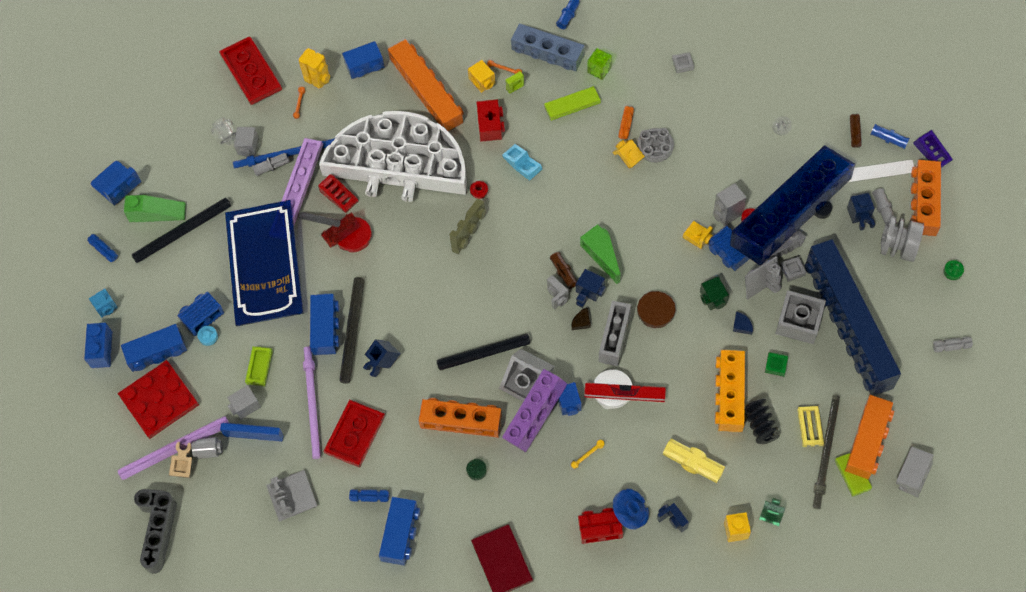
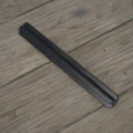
[436,333,530,370]

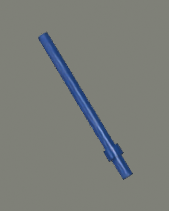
[233,138,335,169]

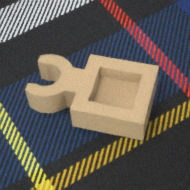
[169,442,193,478]

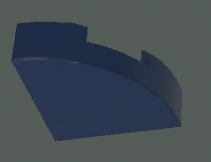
[733,312,753,335]

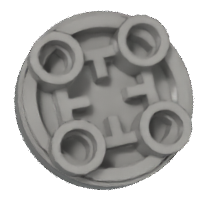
[637,128,674,163]

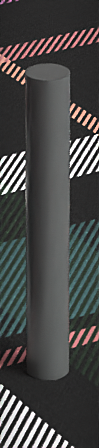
[299,212,340,227]

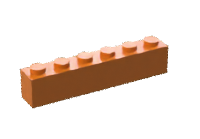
[388,39,464,131]

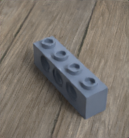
[511,23,584,71]

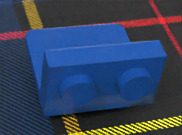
[91,161,141,206]

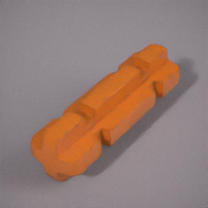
[618,106,634,140]

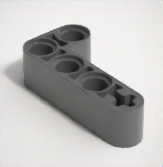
[134,489,177,574]

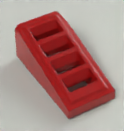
[318,174,359,213]

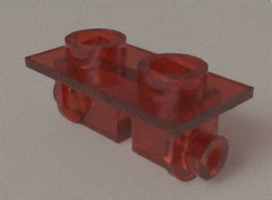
[321,212,361,248]

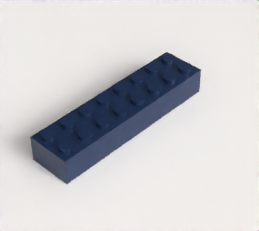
[805,239,901,396]

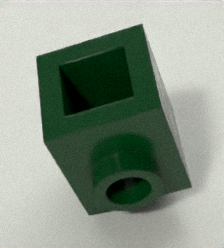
[700,276,729,310]

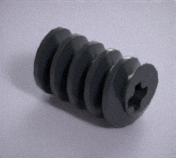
[744,399,780,444]

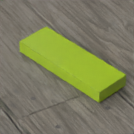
[544,86,601,121]

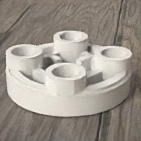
[594,369,632,409]

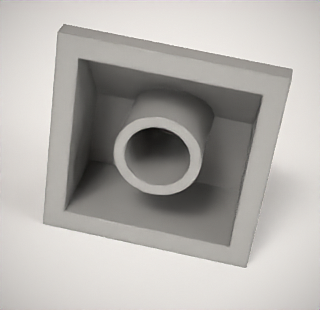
[499,349,555,402]

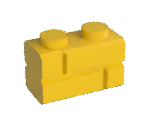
[299,48,330,89]

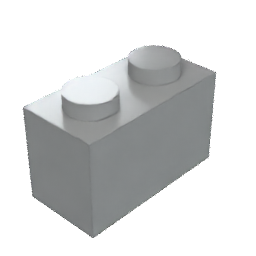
[713,184,746,226]

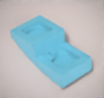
[502,144,543,181]

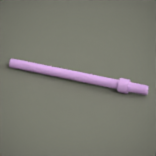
[303,347,321,459]

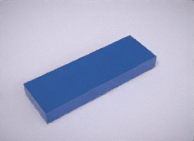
[220,423,284,442]

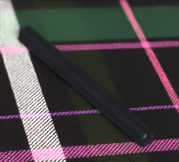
[131,198,231,263]

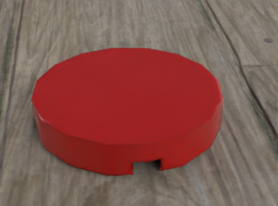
[334,217,372,253]

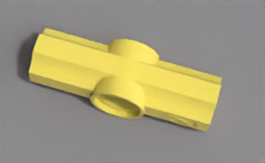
[663,438,725,483]

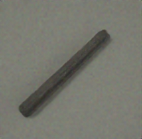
[339,277,364,384]

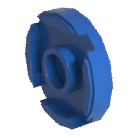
[613,489,649,530]

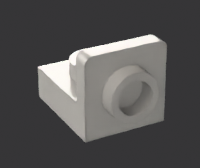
[547,275,568,309]

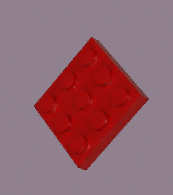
[117,360,199,439]

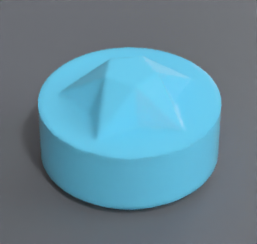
[197,326,218,346]

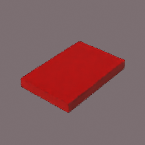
[323,399,385,468]

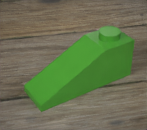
[124,195,186,222]
[580,224,620,284]

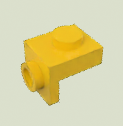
[612,139,645,168]

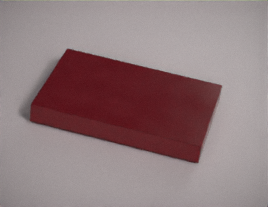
[471,524,533,592]

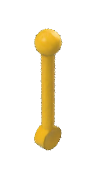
[571,440,604,469]

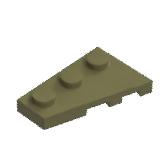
[449,198,486,254]

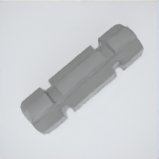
[933,337,973,353]

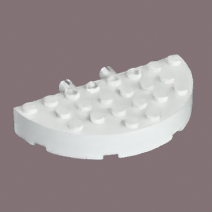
[319,111,467,202]

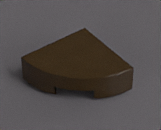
[571,308,591,330]

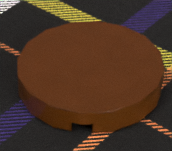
[637,291,676,329]

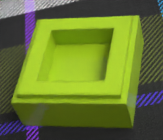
[505,71,524,94]

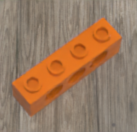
[911,160,941,236]
[419,398,502,438]

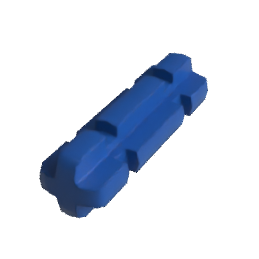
[87,234,118,262]
[349,489,389,502]

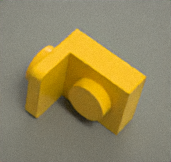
[683,221,714,249]

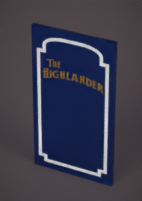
[225,200,304,327]

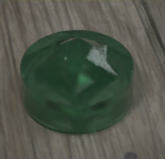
[466,459,487,480]

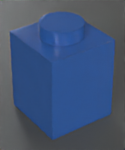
[558,382,581,416]

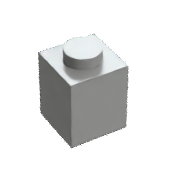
[234,127,258,156]
[227,385,261,420]

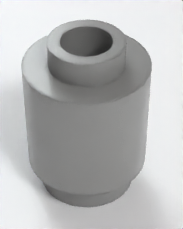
[192,437,223,459]

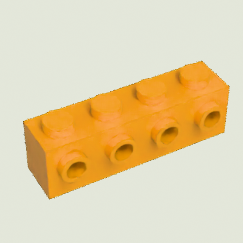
[715,350,745,432]

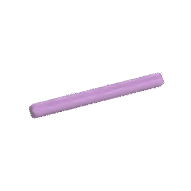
[118,416,229,480]

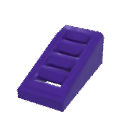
[913,130,953,168]

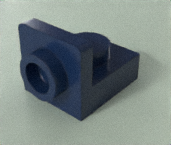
[657,503,689,533]

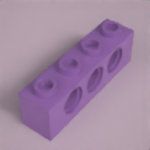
[502,369,567,452]

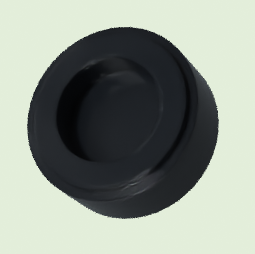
[812,199,832,219]

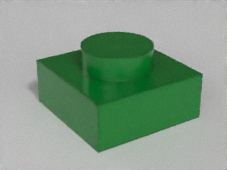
[765,352,788,377]

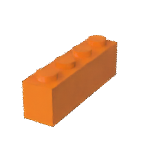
[845,395,895,479]

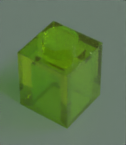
[587,48,612,80]

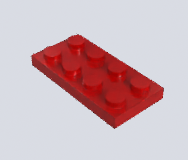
[219,36,282,105]

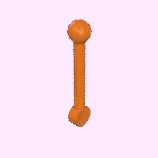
[487,60,522,74]
[293,87,305,119]

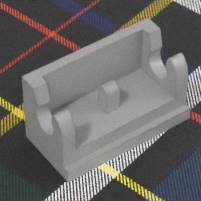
[896,447,933,498]

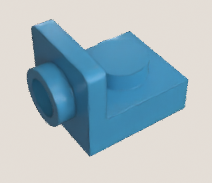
[88,288,118,318]

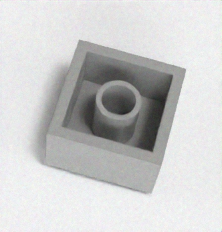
[775,290,826,344]

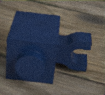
[847,193,875,231]
[576,269,607,308]
[363,339,401,377]

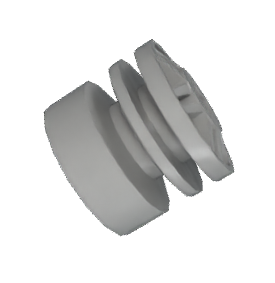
[880,216,924,262]

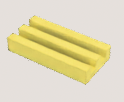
[797,406,824,447]

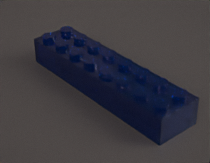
[730,145,855,266]

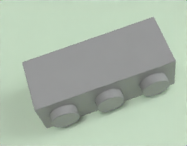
[599,301,631,366]

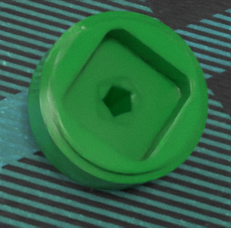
[943,260,964,280]

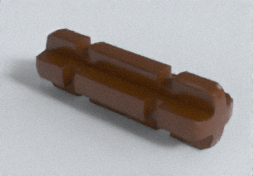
[850,114,862,148]

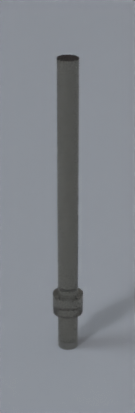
[812,395,840,509]

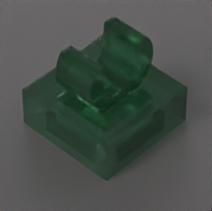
[759,498,785,526]

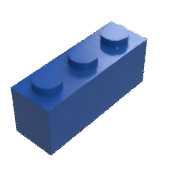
[310,294,339,355]
[121,324,187,372]
[379,497,420,566]

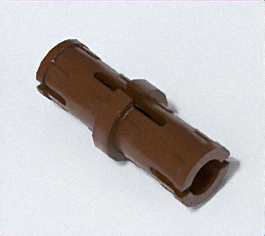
[550,252,577,289]

